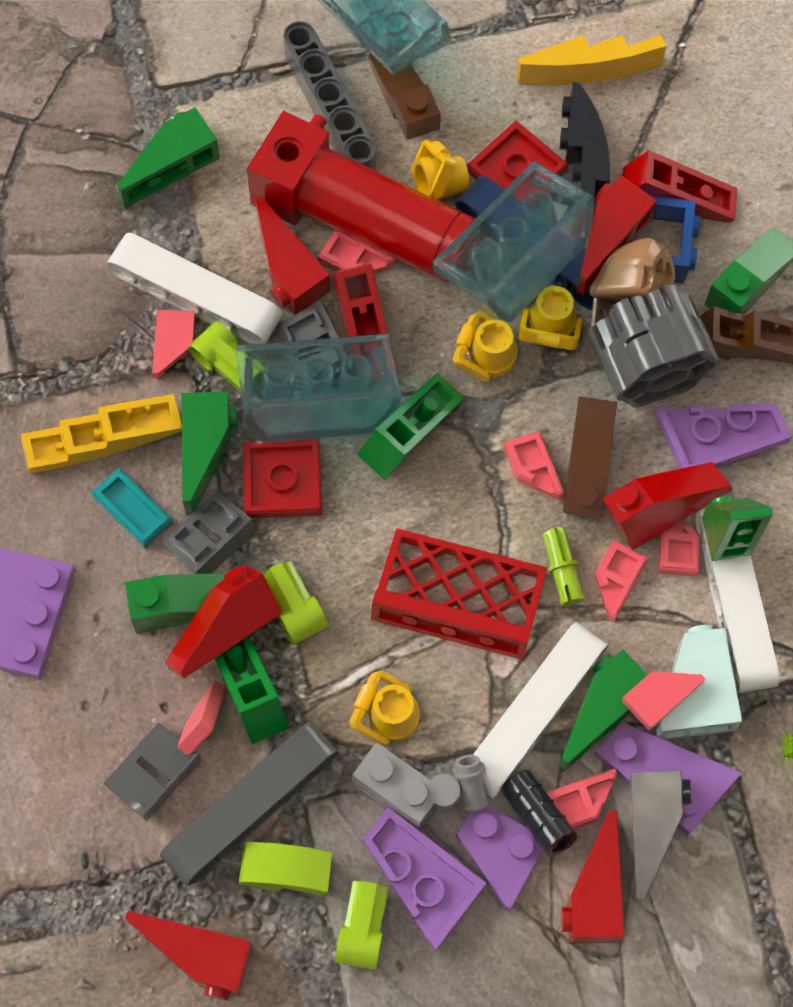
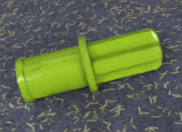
[543,527,586,607]

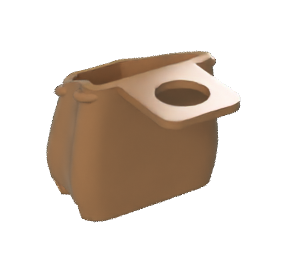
[590,238,675,332]

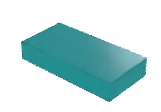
[91,468,173,549]

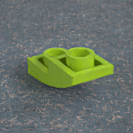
[239,842,332,896]

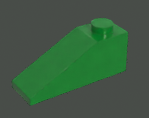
[117,107,220,208]
[704,227,793,315]
[357,373,464,480]
[181,391,238,515]
[702,496,773,561]
[125,573,226,634]
[214,636,289,744]
[558,649,647,772]

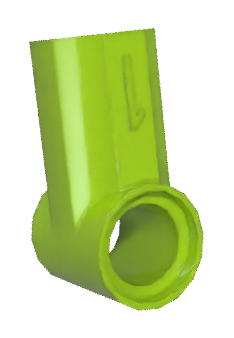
[188,321,266,395]
[263,561,329,645]
[335,881,388,971]

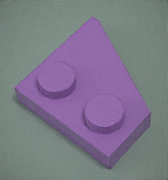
[456,805,543,912]

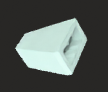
[655,625,742,740]

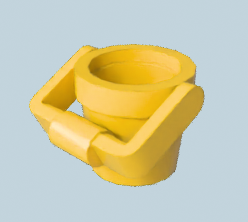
[410,139,469,201]
[518,286,583,350]
[453,311,518,382]
[349,671,420,747]

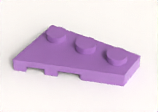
[654,404,792,469]
[0,548,75,680]
[595,722,741,836]
[363,807,487,952]

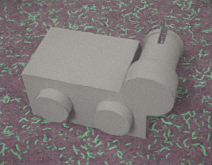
[352,742,460,831]

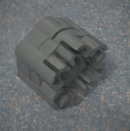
[588,284,721,408]

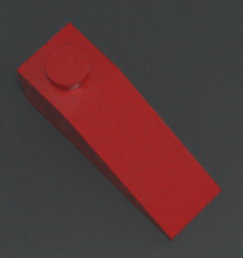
[622,150,737,223]
[577,175,657,295]
[255,196,330,315]
[331,264,398,384]
[602,462,733,551]
[165,565,282,679]
[561,811,624,944]
[125,911,253,1001]

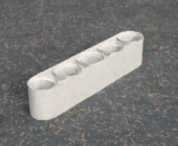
[106,233,283,347]
[695,508,779,693]
[473,621,609,799]

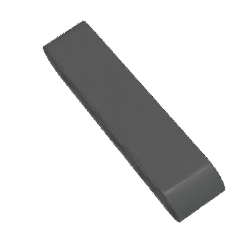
[283,21,376,171]
[160,722,339,887]

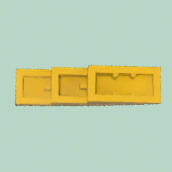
[516,34,667,85]
[21,394,182,474]

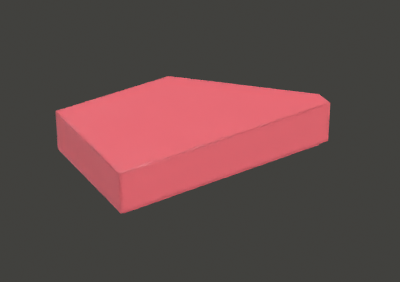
[318,230,396,272]
[152,310,196,379]
[503,431,565,500]
[658,520,700,576]
[594,540,648,622]
[621,671,706,731]
[177,680,226,755]
[547,769,617,829]

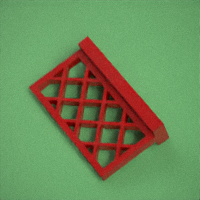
[371,528,548,660]

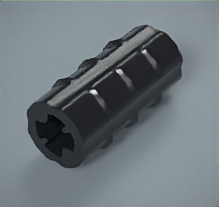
[501,770,577,857]

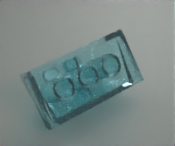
[318,0,451,75]
[432,161,594,322]
[235,334,401,443]

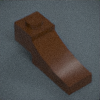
[368,43,441,140]
[700,307,793,364]
[562,396,618,517]

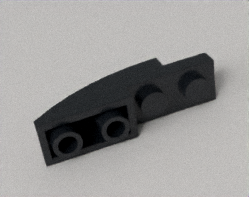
[559,82,610,230]

